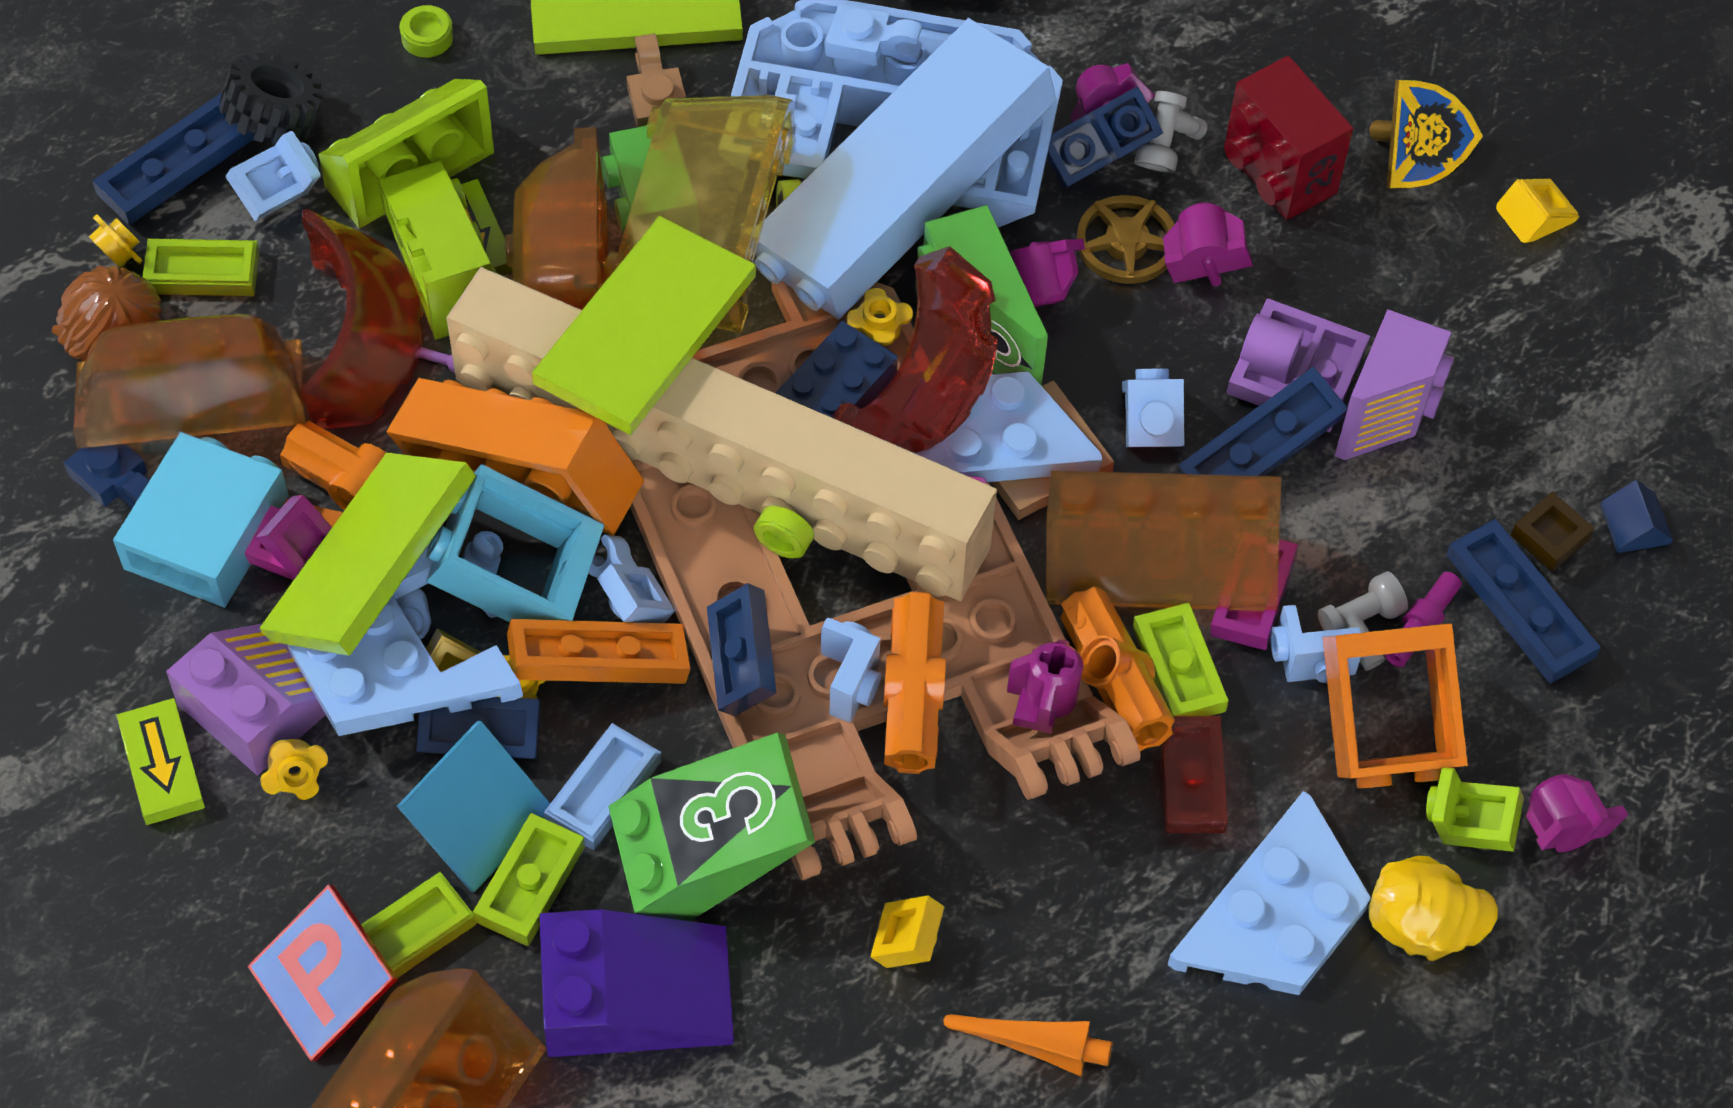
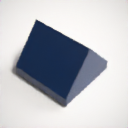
[1600,480,1673,553]

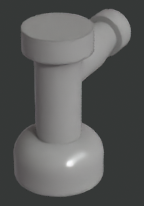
[1134,91,1207,173]
[1318,571,1408,671]

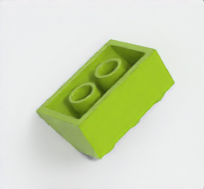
[319,79,494,229]

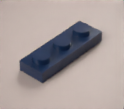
[92,93,255,226]
[1179,366,1348,513]
[1446,519,1600,684]

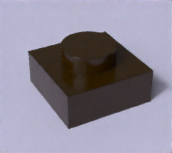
[1511,491,1595,572]

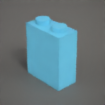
[113,432,290,608]

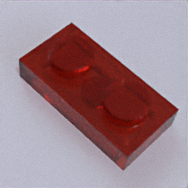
[1160,716,1228,833]

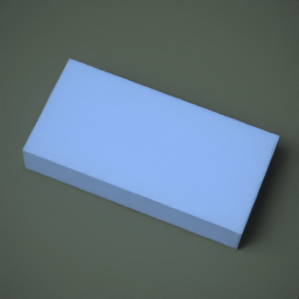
[544,723,661,851]

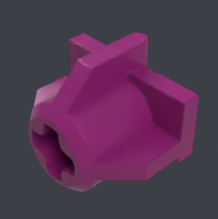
[1070,63,1155,123]
[1163,202,1253,287]
[1009,239,1085,307]
[1007,639,1083,734]
[1526,774,1628,852]

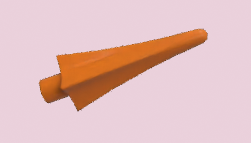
[943,1014,1113,1077]

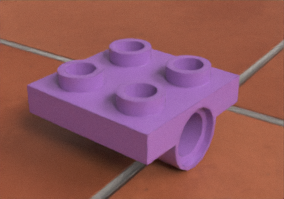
[1226,298,1370,432]

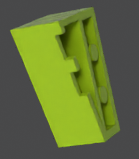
[378,160,497,340]

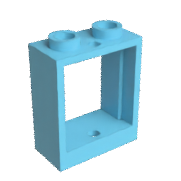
[426,464,604,622]

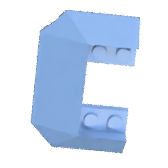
[716,0,1063,227]

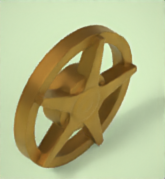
[1076,195,1175,284]

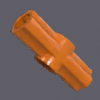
[280,421,386,510]
[1060,586,1175,751]
[883,592,946,774]

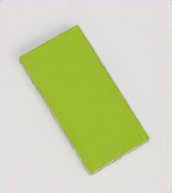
[531,0,743,55]
[532,216,756,436]
[259,452,476,656]

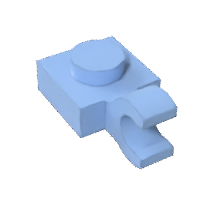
[825,2,922,66]
[589,534,675,623]

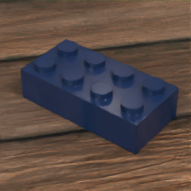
[775,321,898,426]

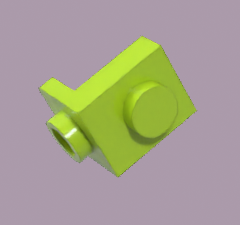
[1426,767,1524,852]

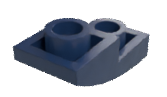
[1047,86,1163,189]

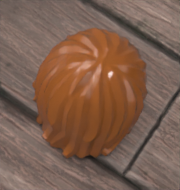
[52,266,163,368]

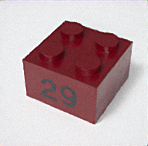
[1224,55,1353,221]

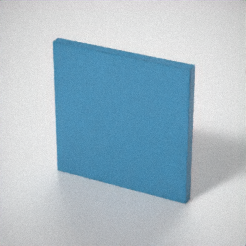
[397,721,550,892]

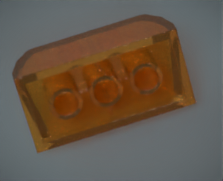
[505,127,609,310]
[73,314,306,449]
[311,968,547,1108]

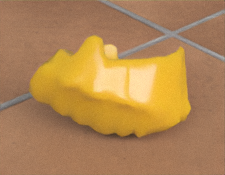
[1368,856,1498,961]

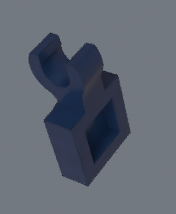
[63,428,149,510]

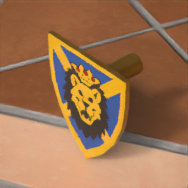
[1369,80,1483,188]

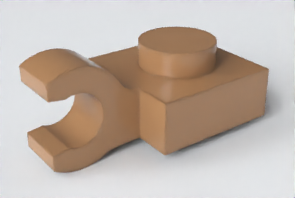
[627,33,689,127]

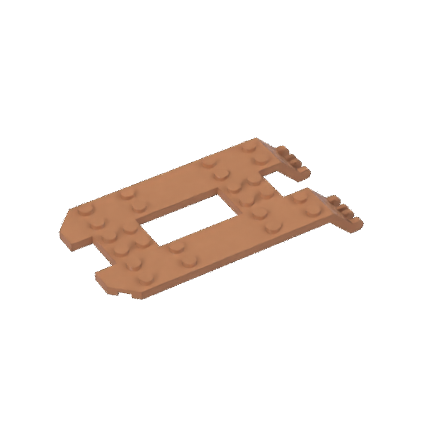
[630,281,1140,880]

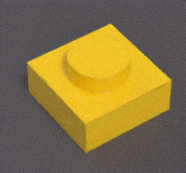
[870,895,944,968]

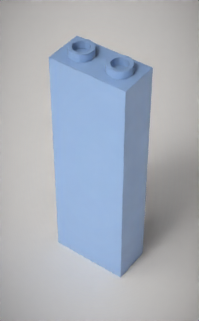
[749,18,1056,320]

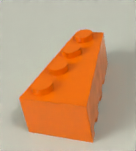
[386,378,645,536]

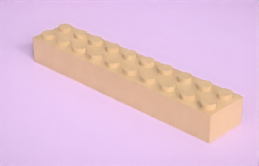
[446,267,997,601]

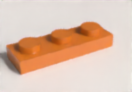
[507,619,691,684]

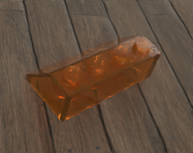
[1046,471,1282,612]

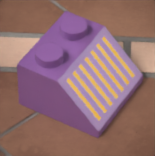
[1335,309,1455,460]
[166,624,326,776]

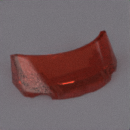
[302,209,424,429]
[832,246,998,454]

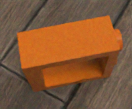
[1322,623,1468,788]

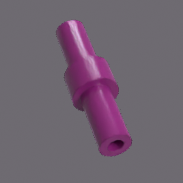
[1385,572,1462,667]

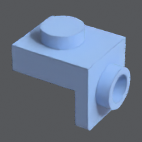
[225,131,320,222]
[1122,369,1184,447]
[1270,605,1361,683]
[821,618,881,723]

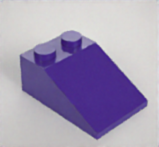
[540,909,734,1057]

